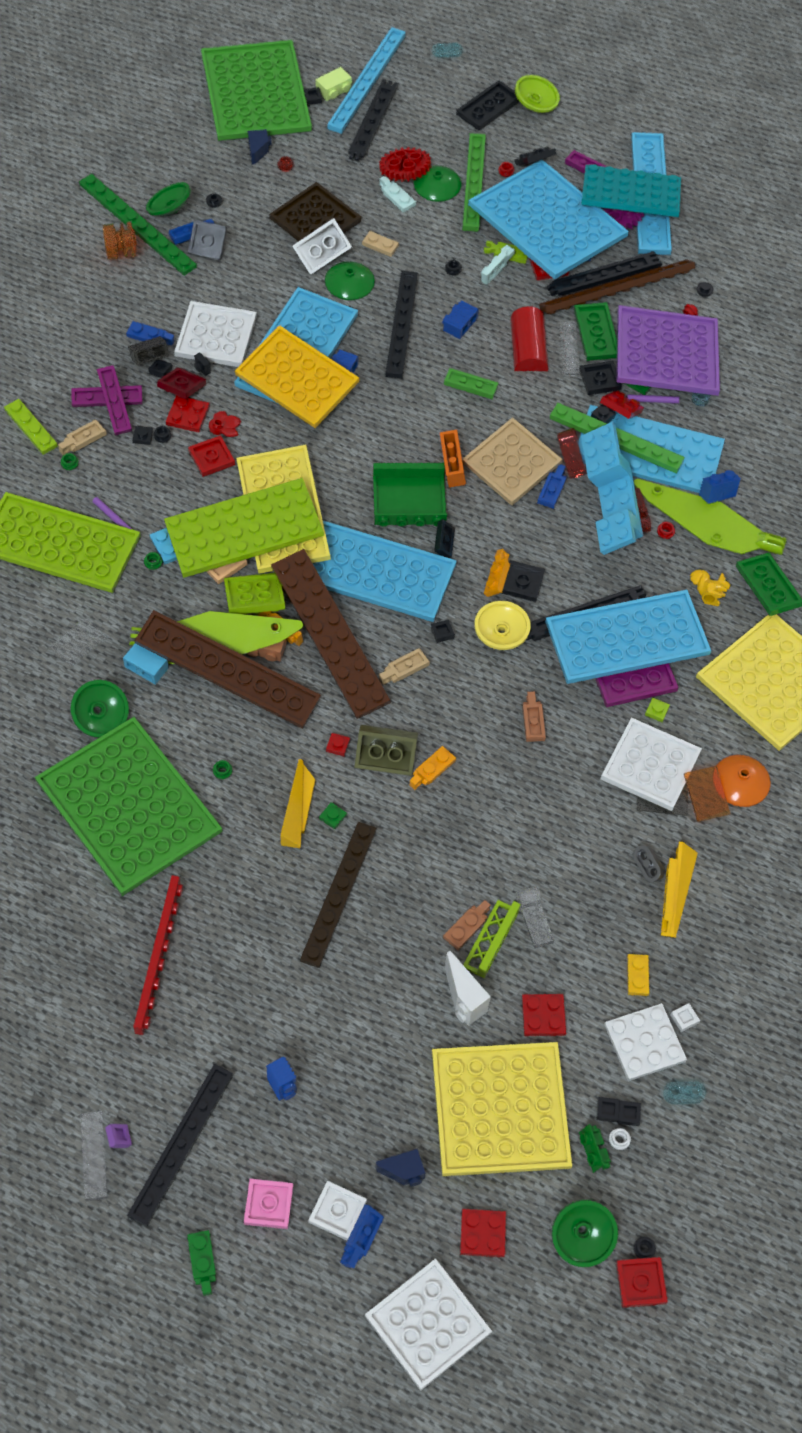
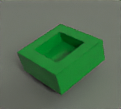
[319,802,347,829]

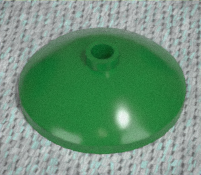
[414,165,461,202]
[146,182,191,216]
[325,261,375,300]
[70,680,129,738]
[552,1199,618,1267]

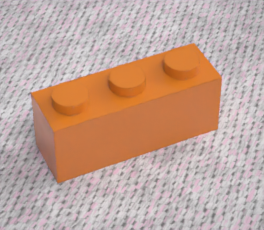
[440,429,466,488]

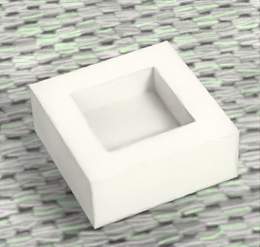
[670,1003,700,1032]

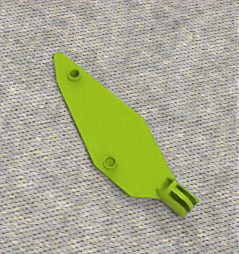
[634,479,787,555]
[129,611,303,664]

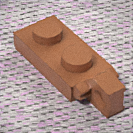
[522,691,546,742]
[443,900,491,951]

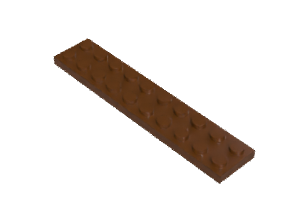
[271,549,391,719]
[134,610,321,729]

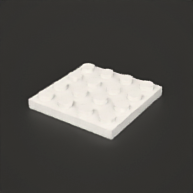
[174,301,257,367]
[601,717,702,811]
[365,1259,492,1391]

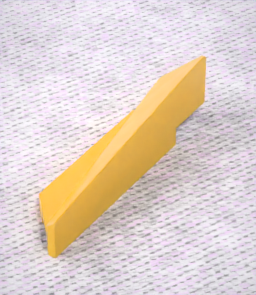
[280,759,315,848]
[661,841,698,938]

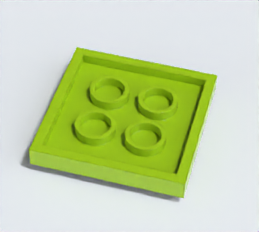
[224,573,285,614]

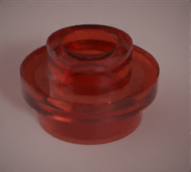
[277,156,293,172]

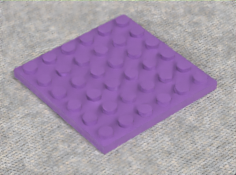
[616,305,720,396]

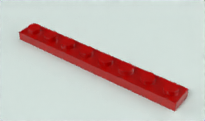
[133,875,183,1035]

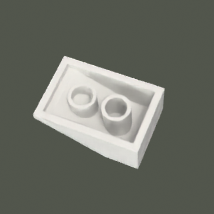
[292,218,352,275]
[445,951,491,1026]

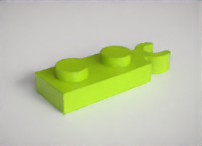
[484,241,528,264]

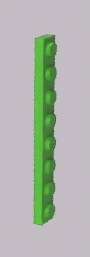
[462,133,486,232]
[550,403,685,474]

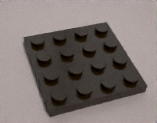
[269,182,362,242]

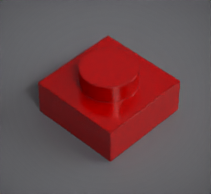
[326,733,350,757]

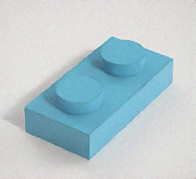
[149,528,177,565]

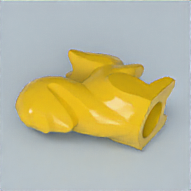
[690,570,730,606]

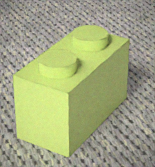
[316,67,352,101]

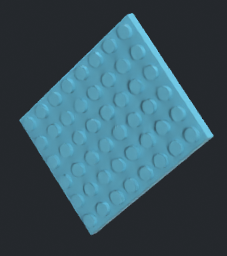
[468,160,629,279]

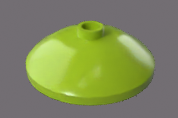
[515,75,560,113]

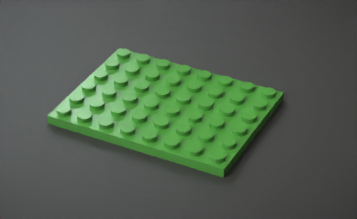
[201,40,312,141]
[35,717,223,896]

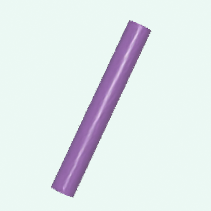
[627,394,679,404]
[93,497,133,530]

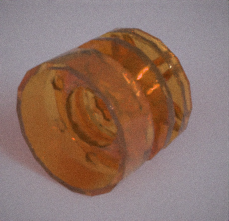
[102,221,137,260]

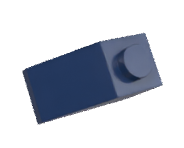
[248,129,272,165]
[375,1149,426,1186]

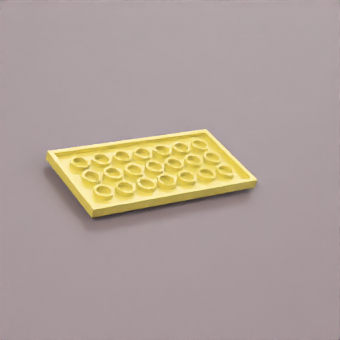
[237,445,331,574]

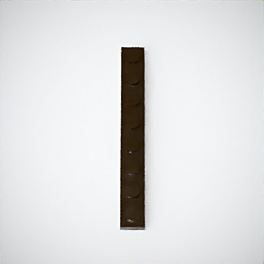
[300,822,377,968]

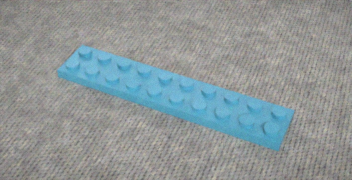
[631,132,672,255]

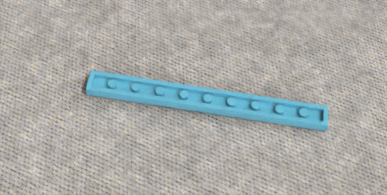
[327,27,405,134]

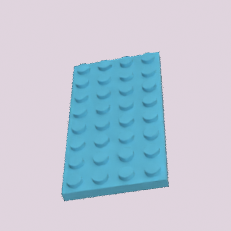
[235,287,358,404]
[573,405,725,493]
[313,521,457,622]
[545,590,711,684]

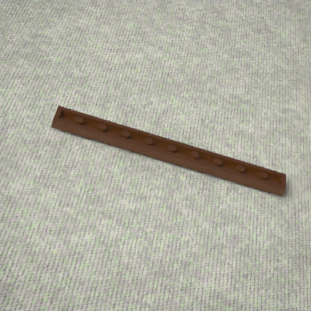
[539,259,695,314]

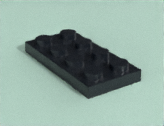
[456,80,520,131]

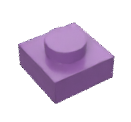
[105,1124,132,1148]

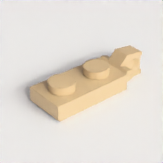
[58,420,107,455]
[379,648,430,685]

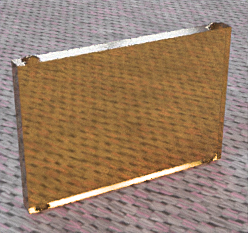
[684,766,730,822]

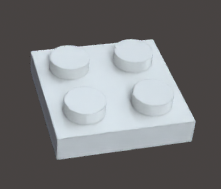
[308,1181,367,1241]

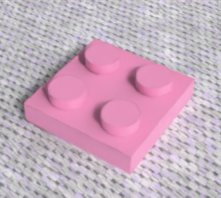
[244,1179,293,1229]

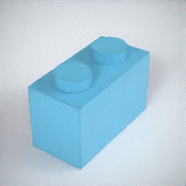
[123,644,169,685]

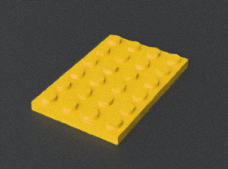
[235,325,360,428]

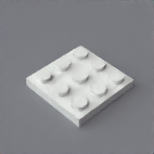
[604,1003,687,1081]

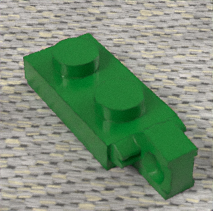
[187,1230,216,1296]

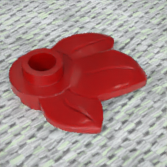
[208,411,241,437]

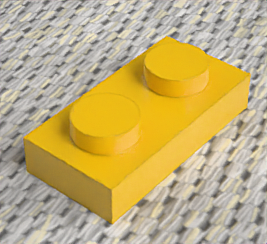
[627,954,649,996]

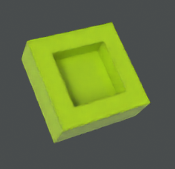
[645,698,670,722]

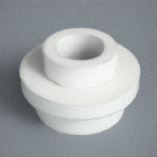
[609,1128,631,1150]

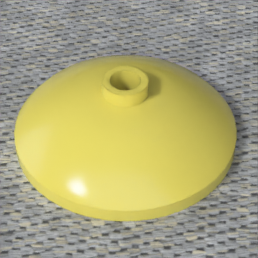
[474,601,531,650]

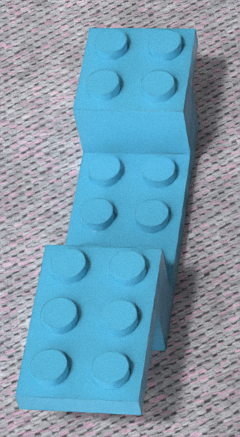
[581,422,643,555]

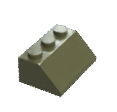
[354,725,418,776]

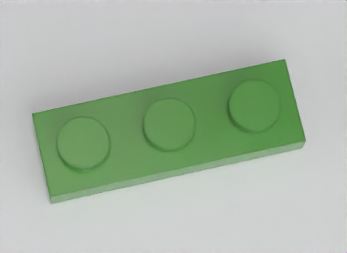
[444,368,498,400]

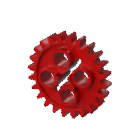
[379,147,431,182]

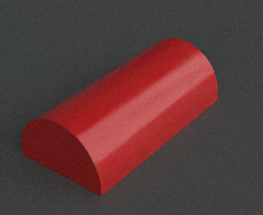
[510,306,548,371]

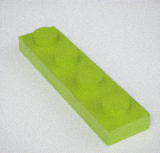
[4,399,58,455]

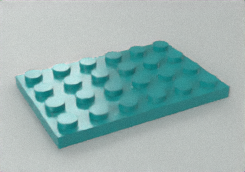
[581,164,681,217]

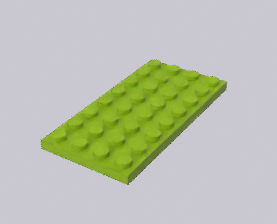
[164,478,324,578]
[0,492,141,593]

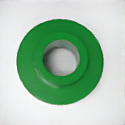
[60,453,79,470]
[144,552,162,570]
[213,760,232,779]

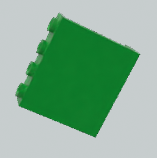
[373,463,447,527]

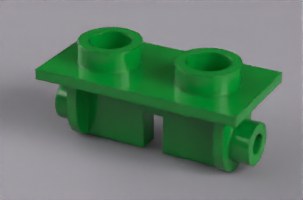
[579,1124,611,1173]

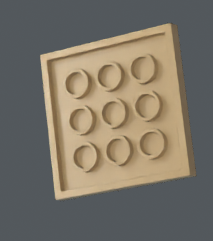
[462,417,562,506]

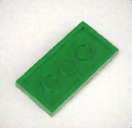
[574,302,617,361]
[736,553,802,616]

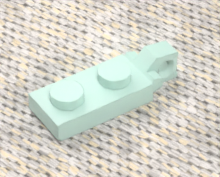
[379,176,416,213]
[481,245,515,284]

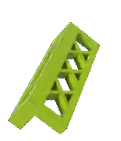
[463,900,521,978]

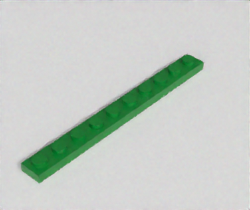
[79,174,197,276]

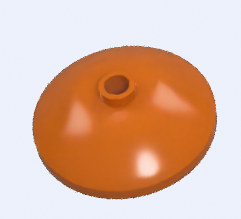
[712,755,771,807]

